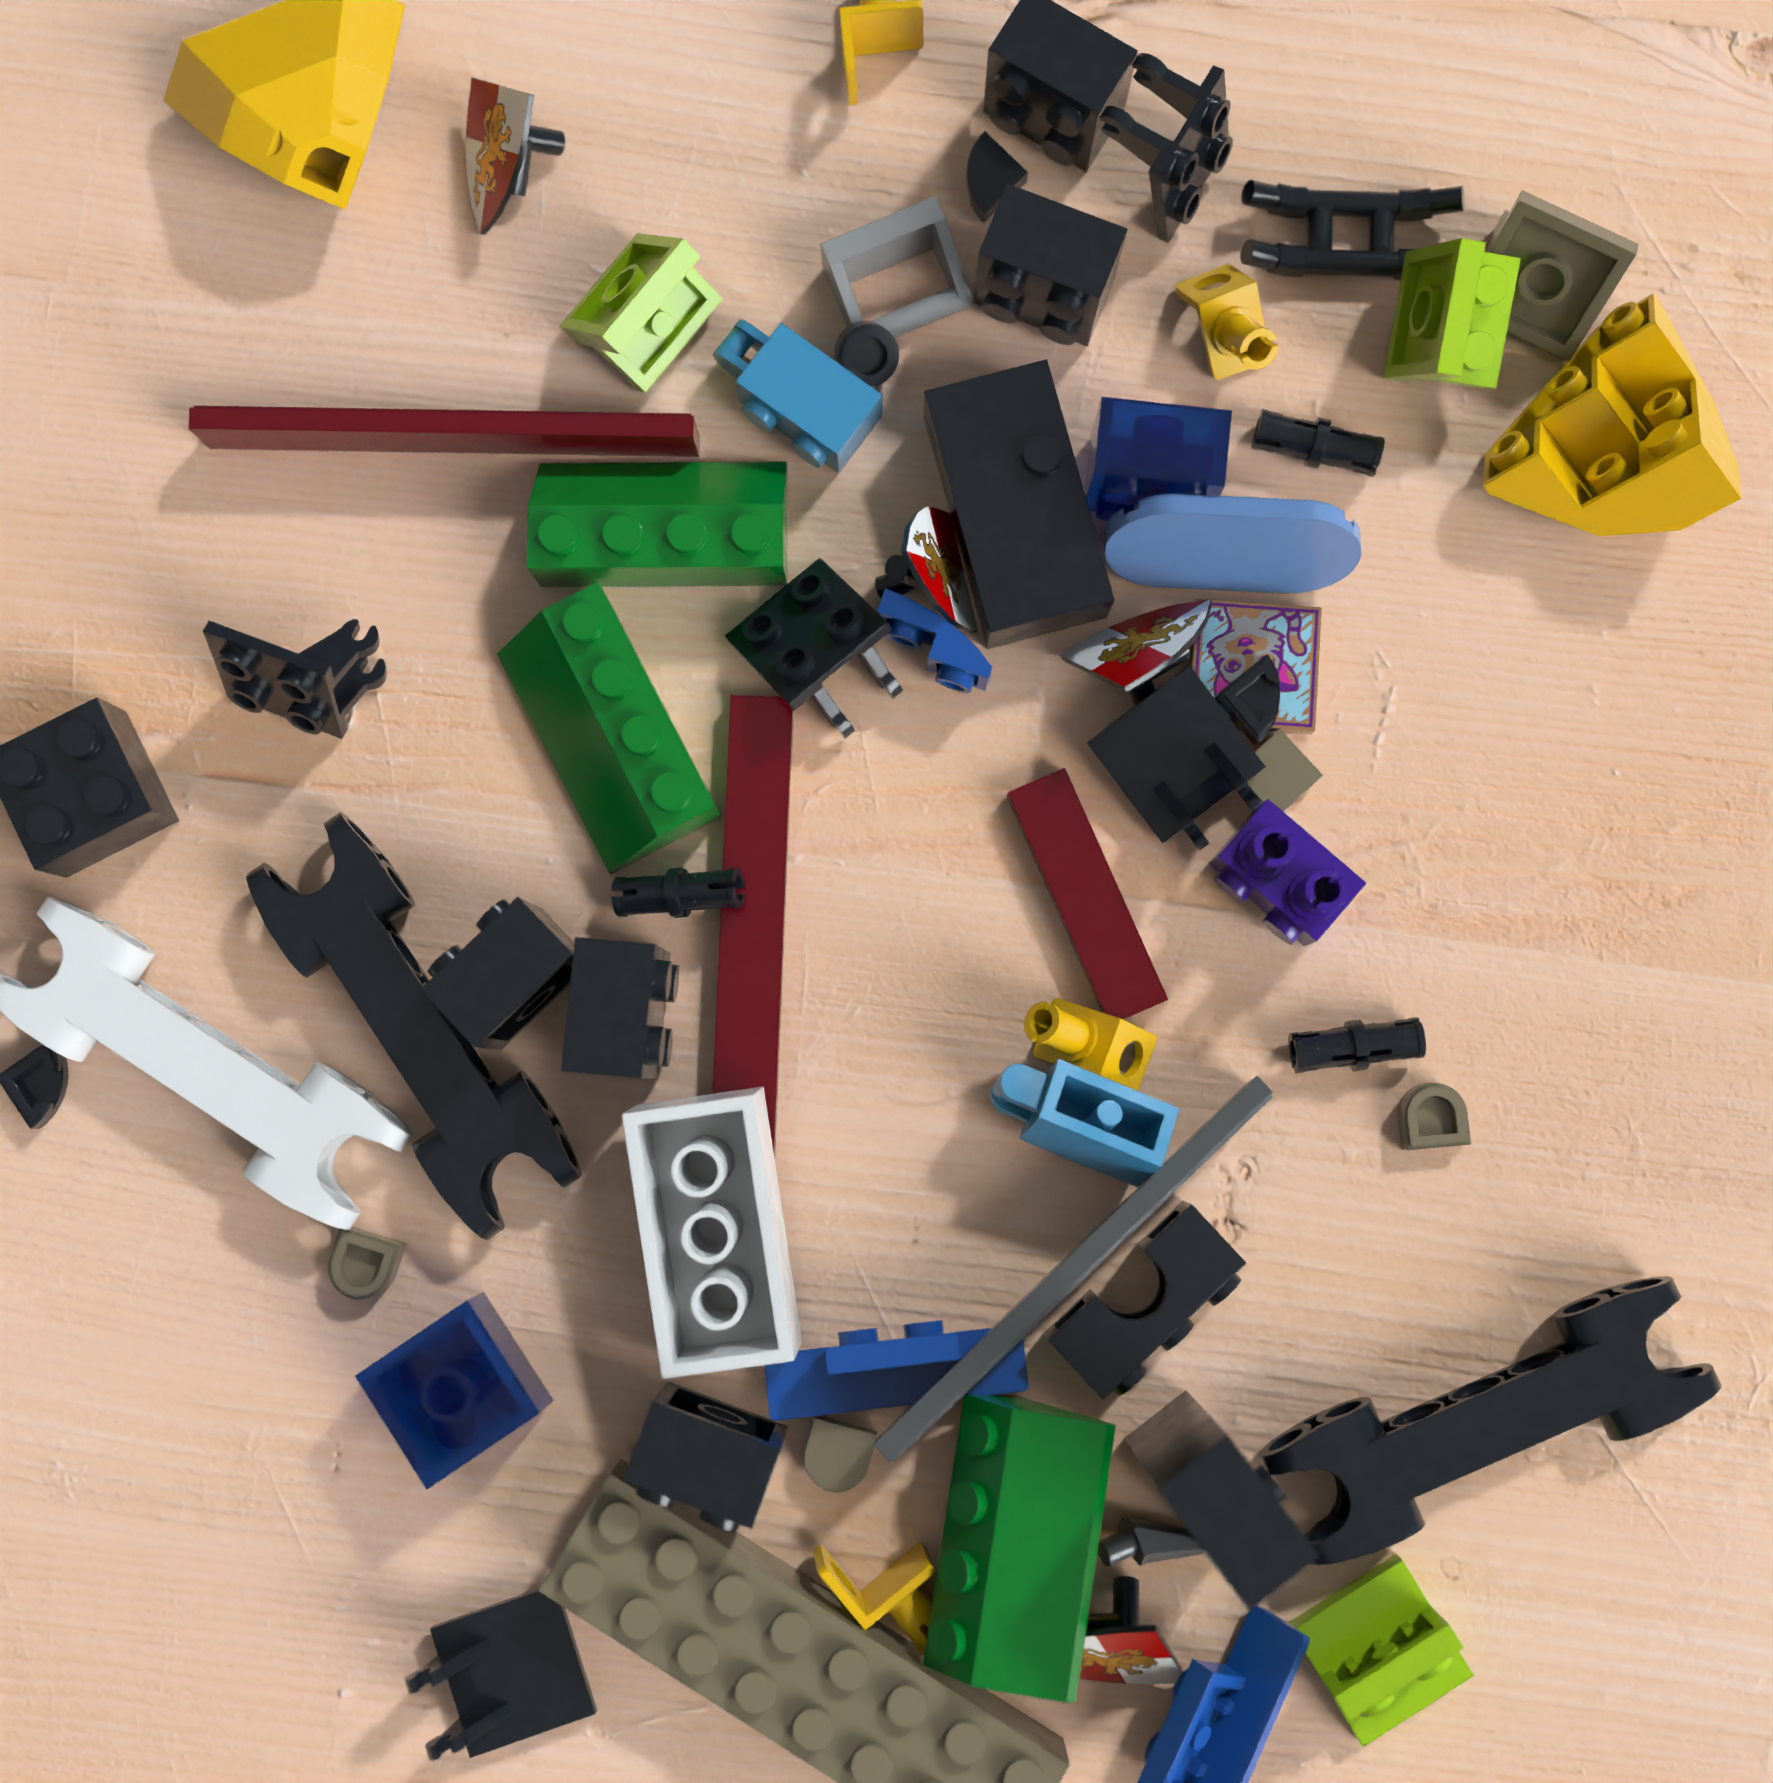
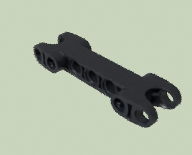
[246,812,582,1240]
[1260,1276,1721,1565]

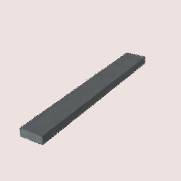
[873,1076,1273,1462]

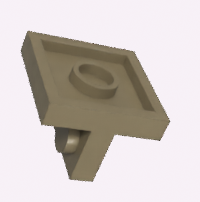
[1486,190,1639,361]

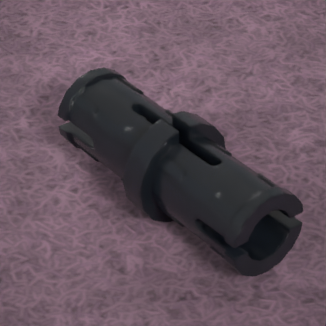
[1251,409,1385,477]
[611,867,746,918]
[1288,1017,1426,1074]

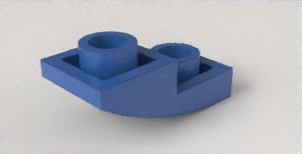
[877,588,992,693]

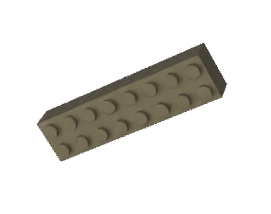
[538,1459,1070,1783]

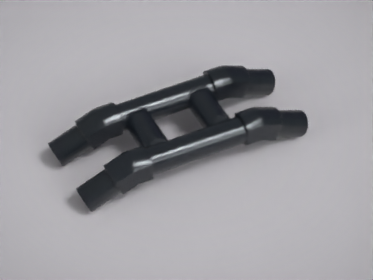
[1240,180,1465,280]

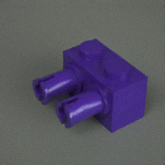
[1208,799,1367,946]

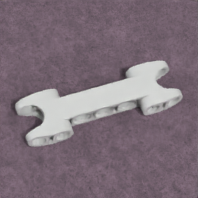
[0,897,413,1230]

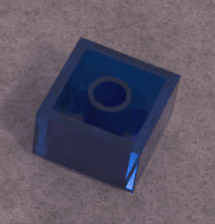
[1084,397,1232,521]
[355,1292,554,1490]

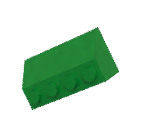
[527,462,788,587]
[497,582,722,874]
[923,1394,1116,1703]

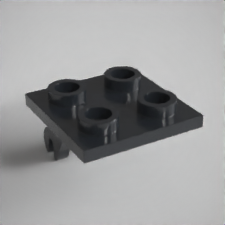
[1099,53,1233,243]
[725,557,903,739]
[203,619,387,739]
[1086,665,1266,851]
[404,1588,597,1761]

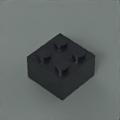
[983,0,1138,172]
[974,183,1128,347]
[0,697,179,878]
[420,897,575,1050]
[561,937,679,1079]
[623,1381,788,1531]

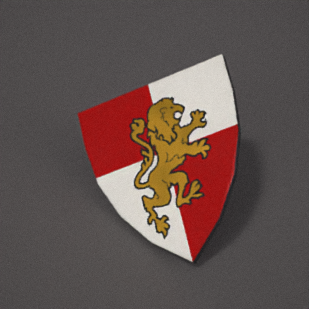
[465,77,565,235]
[875,507,978,633]
[1060,599,1212,706]
[1079,1576,1184,1684]

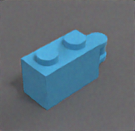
[712,319,883,473]
[990,1059,1180,1187]

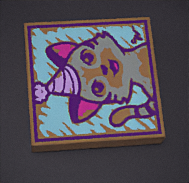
[1190,598,1322,735]

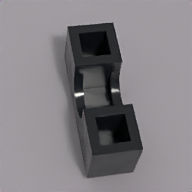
[1044,1201,1246,1400]

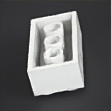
[622,1086,802,1379]

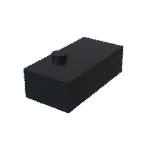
[923,359,1115,649]
[1125,1390,1320,1611]

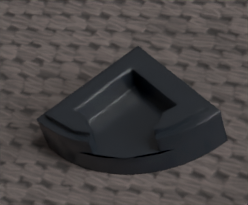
[966,131,1028,223]
[1215,654,1280,746]
[0,1044,68,1129]

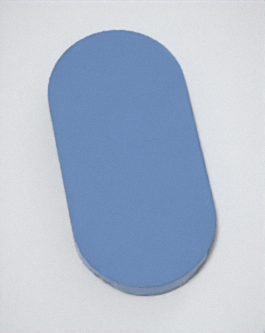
[1104,494,1362,593]

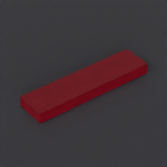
[1006,768,1169,1019]

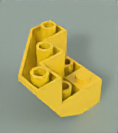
[163,0,405,210]
[1483,293,1742,537]

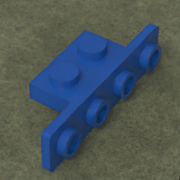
[764,1320,1029,1421]
[1137,1606,1310,1783]

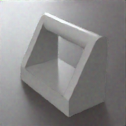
[820,196,973,338]

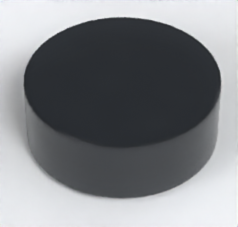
[834,321,899,387]

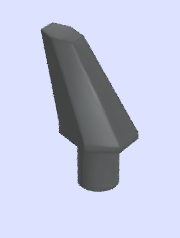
[1097,1516,1204,1567]

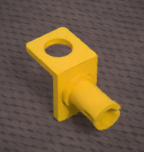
[839,0,924,106]
[1175,264,1278,380]
[1023,998,1157,1091]
[813,1542,935,1655]

